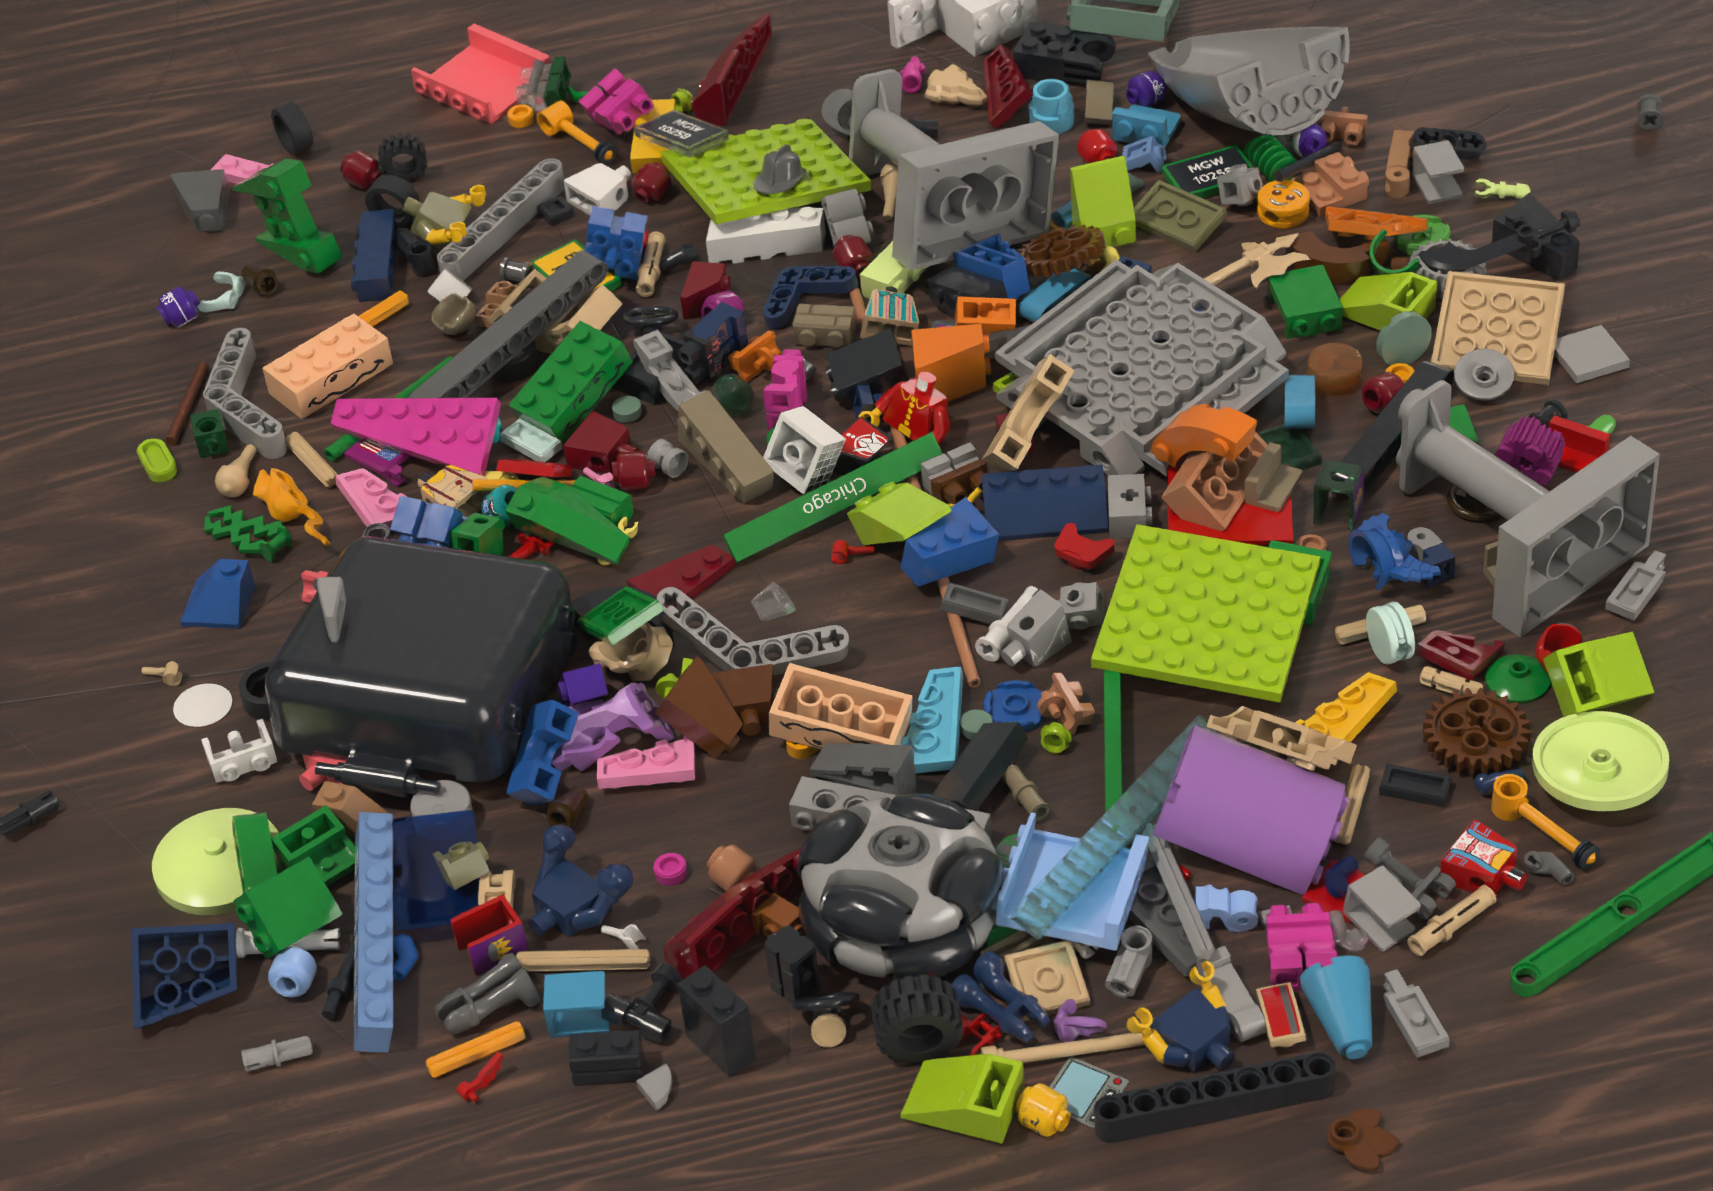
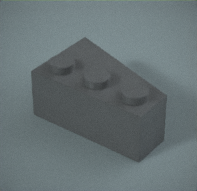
[809,743,917,795]

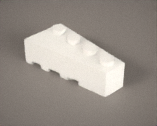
[706,207,826,264]

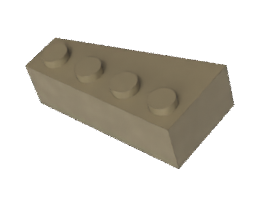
[677,390,774,504]

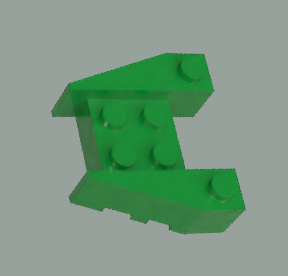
[232,158,343,273]

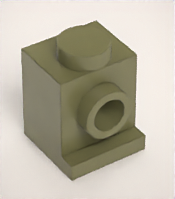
[433,841,490,890]

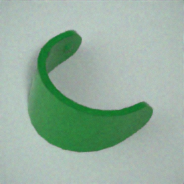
[1370,229,1420,275]

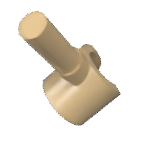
[142,661,183,686]

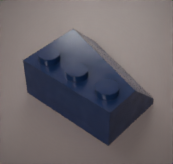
[131,923,237,1030]

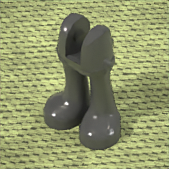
[435,952,541,1035]

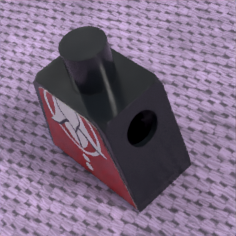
[833,417,894,475]

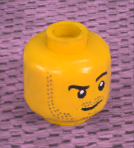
[1015,1083,1071,1137]

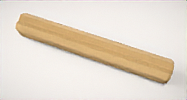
[516,949,650,972]

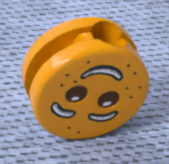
[1257,180,1310,229]

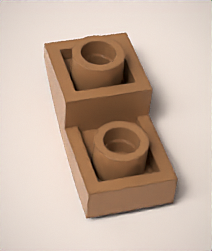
[475,281,521,328]

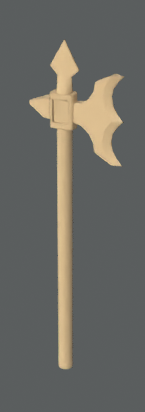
[1204,233,1311,289]

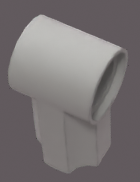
[1105,926,1152,999]

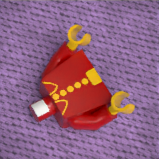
[858,372,951,447]

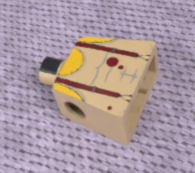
[418,465,490,517]

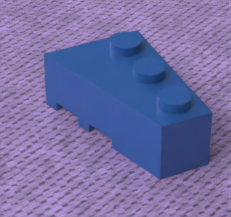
[953,233,1030,300]
[901,497,999,587]

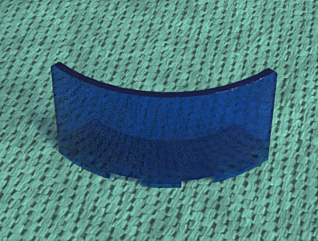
[392,810,480,931]

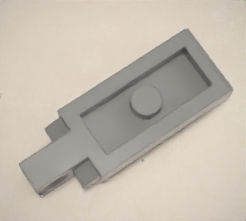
[1605,550,1666,621]
[1384,969,1450,1058]

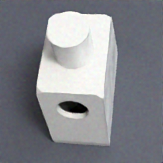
[564,163,632,215]

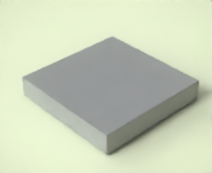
[1554,325,1630,383]

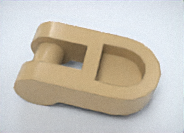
[478,870,516,908]

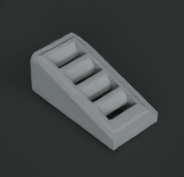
[317,577,346,642]

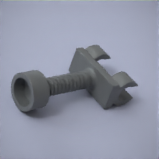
[1363,837,1456,920]

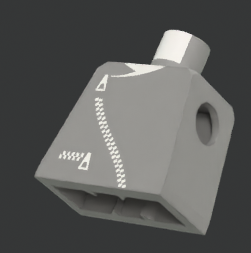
[1000,589,1072,667]

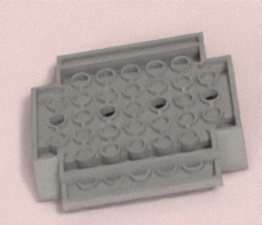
[995,260,1289,476]

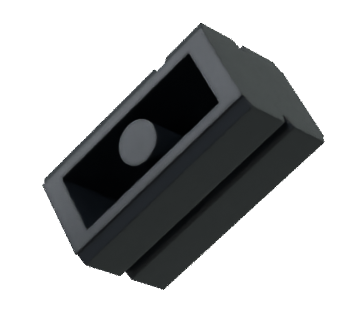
[764,925,820,1004]
[568,1030,644,1085]

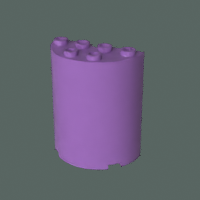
[1153,724,1349,895]

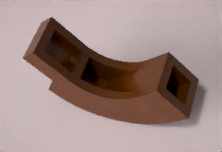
[1286,230,1389,285]

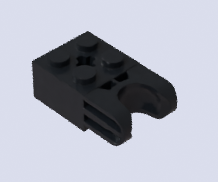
[1013,22,1116,84]

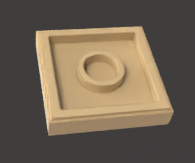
[1004,940,1090,1021]

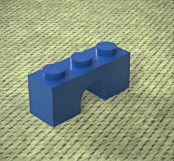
[506,699,578,806]

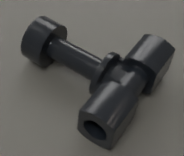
[601,963,682,1045]

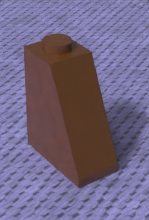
[655,656,743,759]

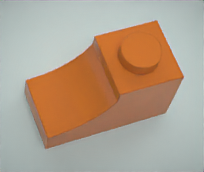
[955,297,1016,335]

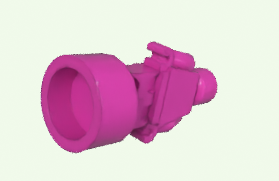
[900,56,926,93]

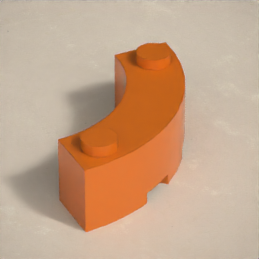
[1150,404,1257,468]

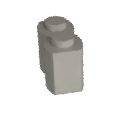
[821,188,874,246]

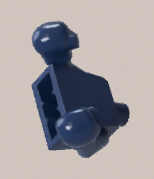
[528,824,634,936]

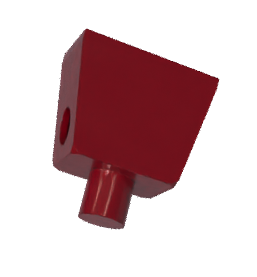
[563,411,639,474]

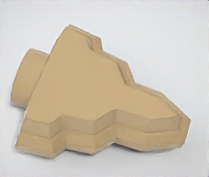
[925,64,988,108]

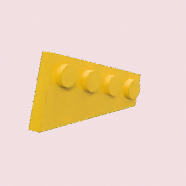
[1295,672,1397,769]

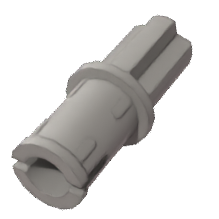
[241,1036,313,1072]

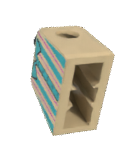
[860,286,919,346]

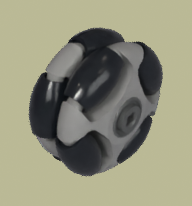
[797,793,1003,981]

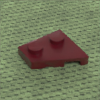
[1416,630,1505,680]

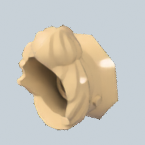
[589,622,673,681]

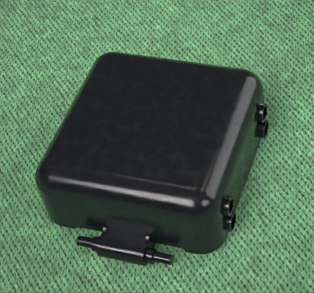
[265,536,577,798]

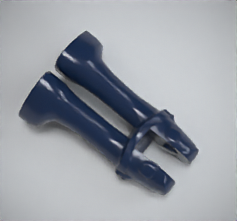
[951,951,1050,1043]

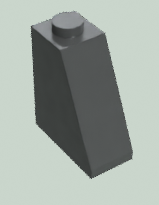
[171,169,229,232]

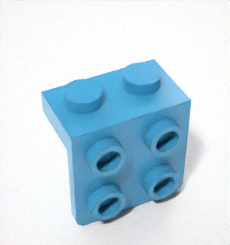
[1112,105,1181,148]

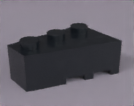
[1492,193,1580,282]
[927,265,1016,334]

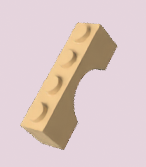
[982,354,1075,472]

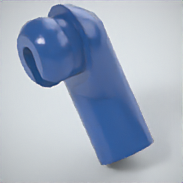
[393,933,419,981]

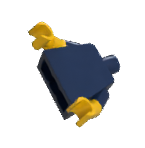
[1127,961,1235,1072]

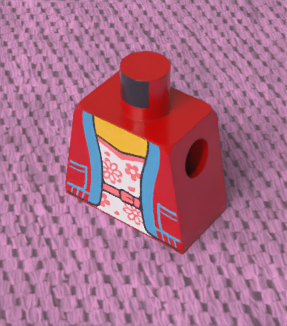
[1440,819,1528,894]

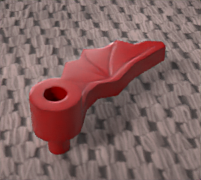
[456,1051,503,1102]

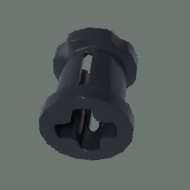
[1529,399,1568,428]

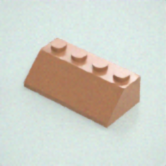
[1161,409,1268,531]

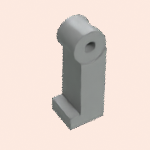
[1196,946,1266,1042]

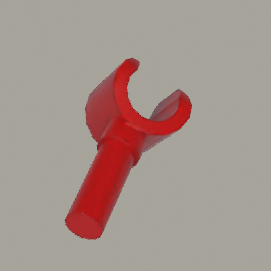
[831,540,874,564]

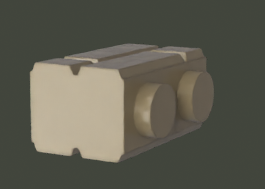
[793,304,857,348]

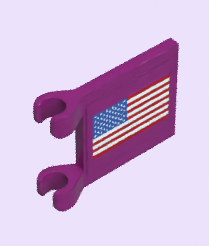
[344,438,411,487]

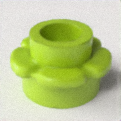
[671,88,693,114]
[1041,722,1072,753]

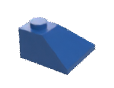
[180,559,255,629]

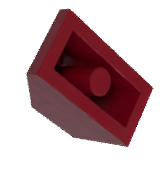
[680,262,731,319]

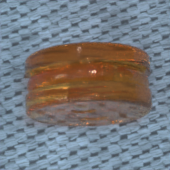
[1307,343,1362,396]

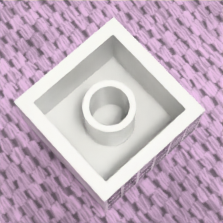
[763,406,846,495]

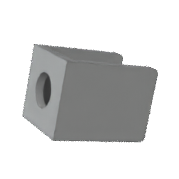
[1412,140,1464,204]
[1343,865,1421,951]

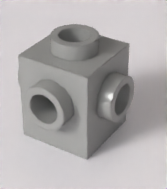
[1217,164,1262,206]
[1057,582,1106,630]

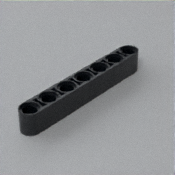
[1330,360,1454,498]
[1094,1052,1336,1143]

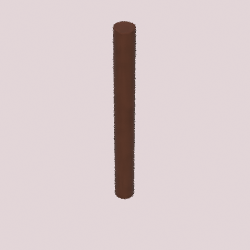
[165,361,209,445]

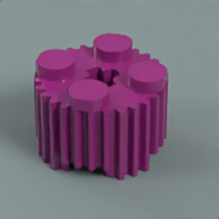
[1495,416,1566,485]

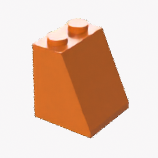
[912,324,991,402]

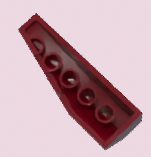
[691,13,773,127]
[663,848,804,980]

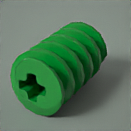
[1244,134,1297,182]

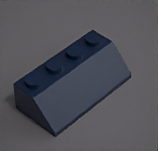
[982,465,1109,541]

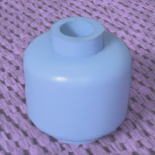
[268,947,317,998]

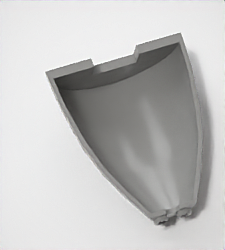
[1148,27,1350,135]

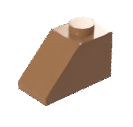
[312,781,390,837]

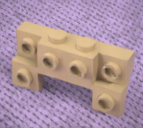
[1206,706,1357,771]

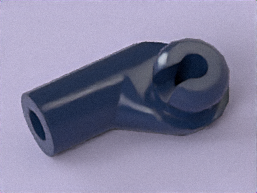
[1474,769,1526,796]

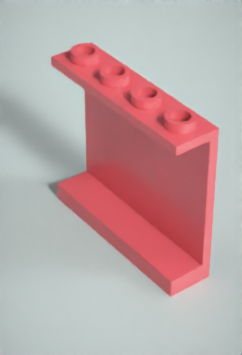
[411,24,551,124]

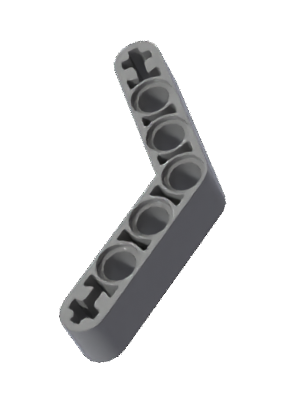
[203,328,288,459]
[657,587,849,675]

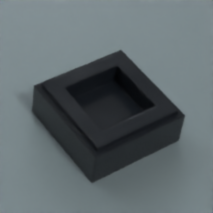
[537,196,575,227]

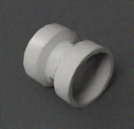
[647,439,689,478]

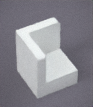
[427,268,472,302]

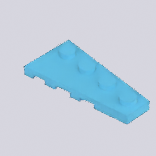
[900,666,963,773]

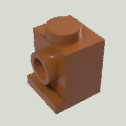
[751,893,805,938]

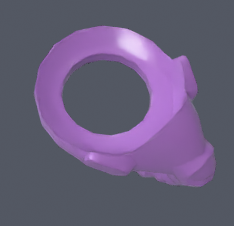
[1053,999,1107,1043]

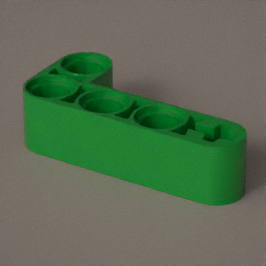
[232,812,277,931]

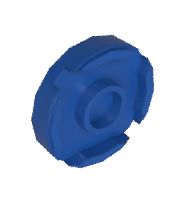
[983,680,1046,733]

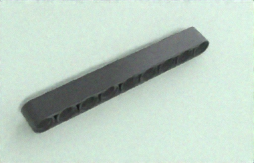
[408,250,608,398]

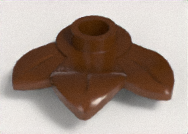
[1326,1108,1400,1170]

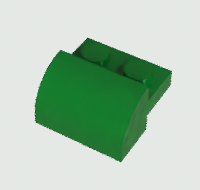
[271,805,355,887]

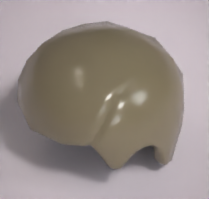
[432,293,476,335]

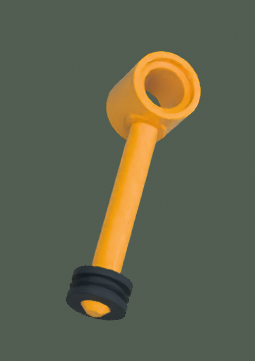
[537,101,617,165]
[1491,774,1600,870]

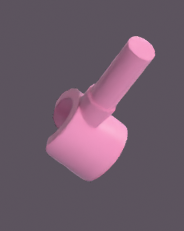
[583,467,615,489]

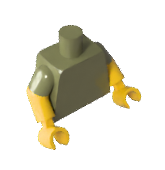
[402,185,486,250]

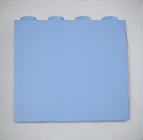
[991,812,1149,951]

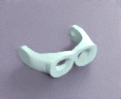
[198,272,245,312]

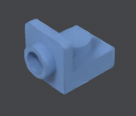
[1122,136,1166,173]

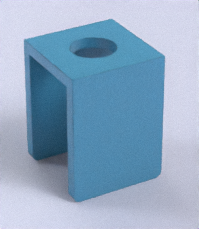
[543,971,610,1038]

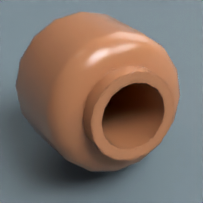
[706,844,756,892]

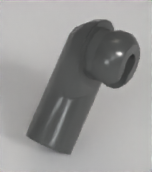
[1523,851,1575,886]

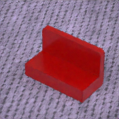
[1549,415,1611,473]

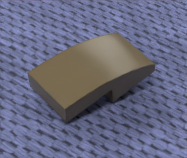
[1084,80,1113,126]

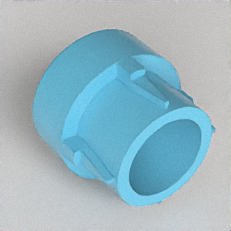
[1029,79,1075,134]

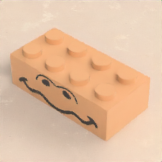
[262,313,393,419]
[769,663,912,749]

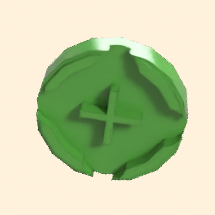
[1394,215,1451,255]

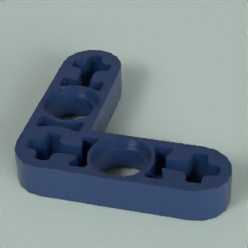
[763,266,858,329]

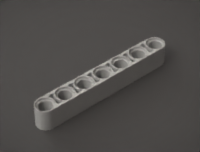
[437,158,565,281]

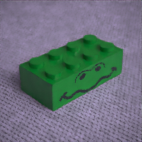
[508,321,633,446]

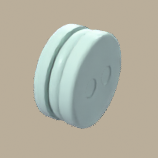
[1366,602,1415,665]

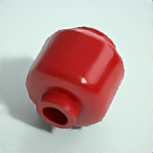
[1077,129,1117,164]

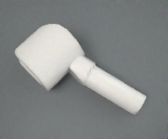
[601,924,646,949]

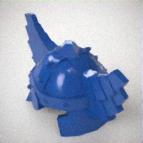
[1348,512,1441,592]

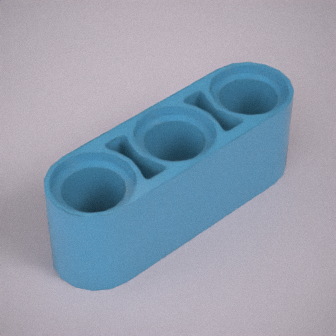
[1018,268,1093,323]
[1285,375,1315,429]

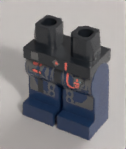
[678,302,748,386]

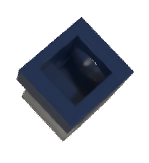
[1408,527,1455,588]

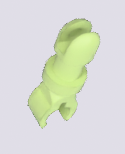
[1474,179,1530,199]

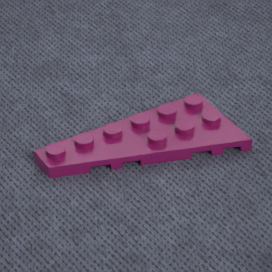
[330,398,501,476]

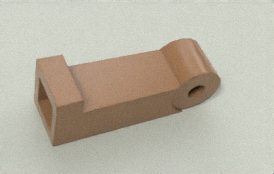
[1385,130,1415,198]

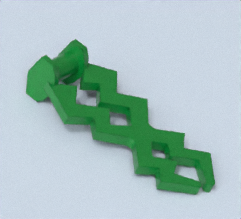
[204,505,292,563]

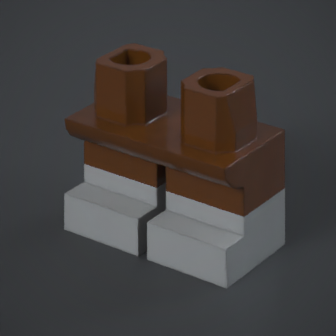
[921,442,987,504]

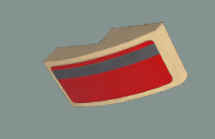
[1256,982,1306,1048]

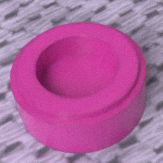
[653,853,688,886]

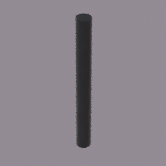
[1274,141,1342,182]

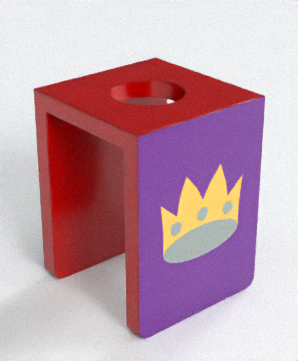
[450,894,528,975]

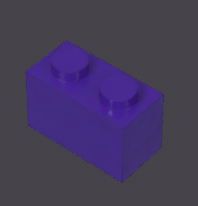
[557,663,608,707]

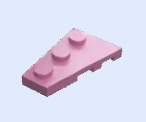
[336,468,407,530]
[597,735,695,789]

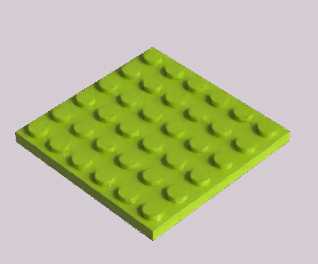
[661,119,871,225]
[1091,524,1320,702]

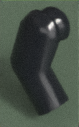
[660,243,698,272]

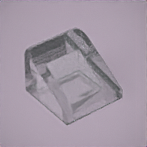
[751,581,796,622]

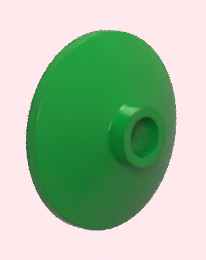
[1485,654,1551,703]

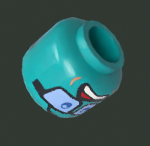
[481,485,517,527]

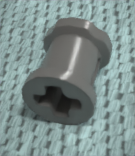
[1637,94,1662,130]
[499,257,535,282]

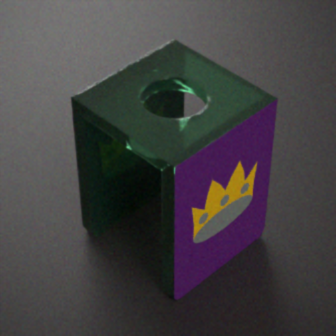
[1313,459,1364,531]

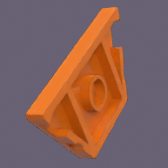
[1325,206,1428,240]

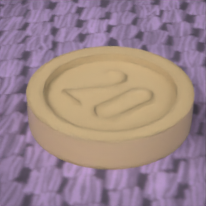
[811,1014,846,1047]

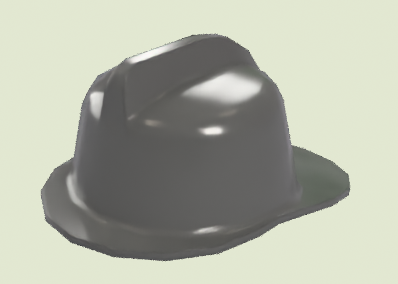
[822,89,853,136]
[753,144,807,194]

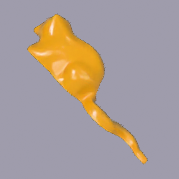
[253,468,330,546]

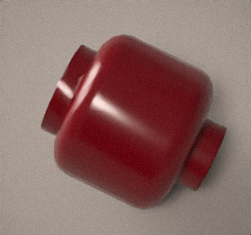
[340,150,382,190]
[631,162,672,203]
[832,235,874,277]
[1362,372,1404,414]
[612,451,656,491]

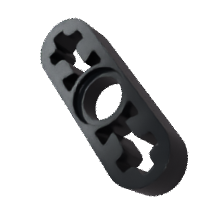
[1409,127,1487,160]

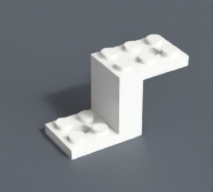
[888,0,1038,57]

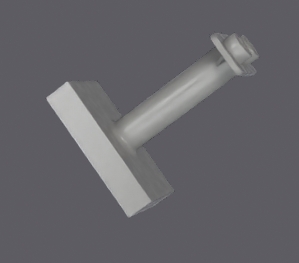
[849,69,1059,271]
[1396,380,1660,638]

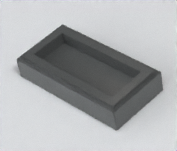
[940,582,1009,624]

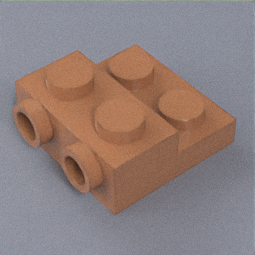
[1291,152,1369,217]

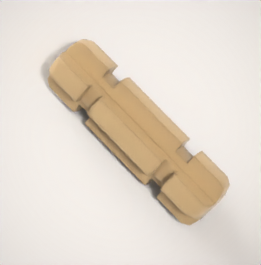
[1420,666,1483,695]

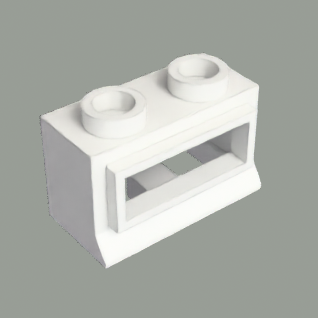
[201,719,278,783]

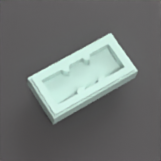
[500,418,563,462]

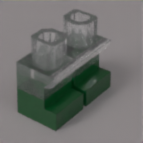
[515,56,572,111]

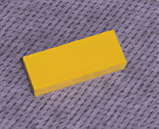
[630,99,677,174]

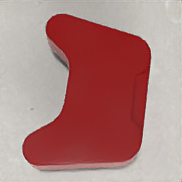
[1054,523,1115,569]

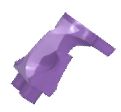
[551,682,674,771]

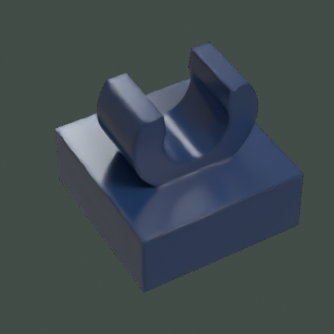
[853,385,883,422]

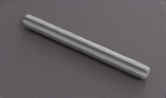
[1142,822,1215,960]

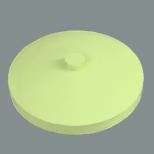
[1533,711,1669,811]
[152,808,283,915]

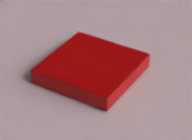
[497,459,572,477]

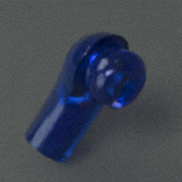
[1325,855,1359,898]

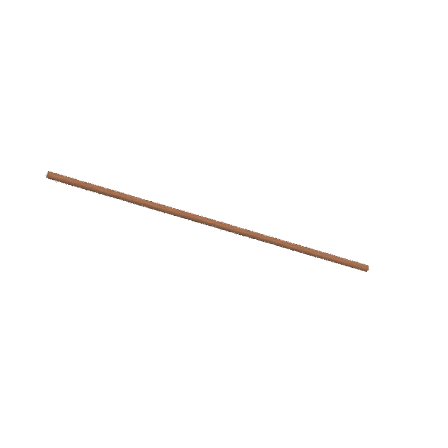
[849,287,981,688]

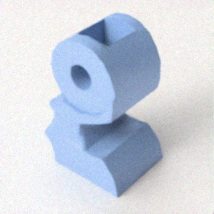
[1194,885,1258,932]

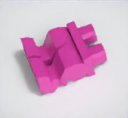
[579,68,654,135]
[763,349,808,431]
[1266,903,1337,991]

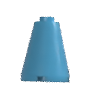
[1300,956,1373,1059]

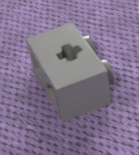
[1108,474,1152,539]

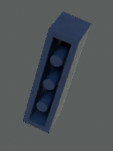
[350,209,399,302]

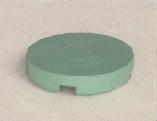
[1376,311,1432,365]

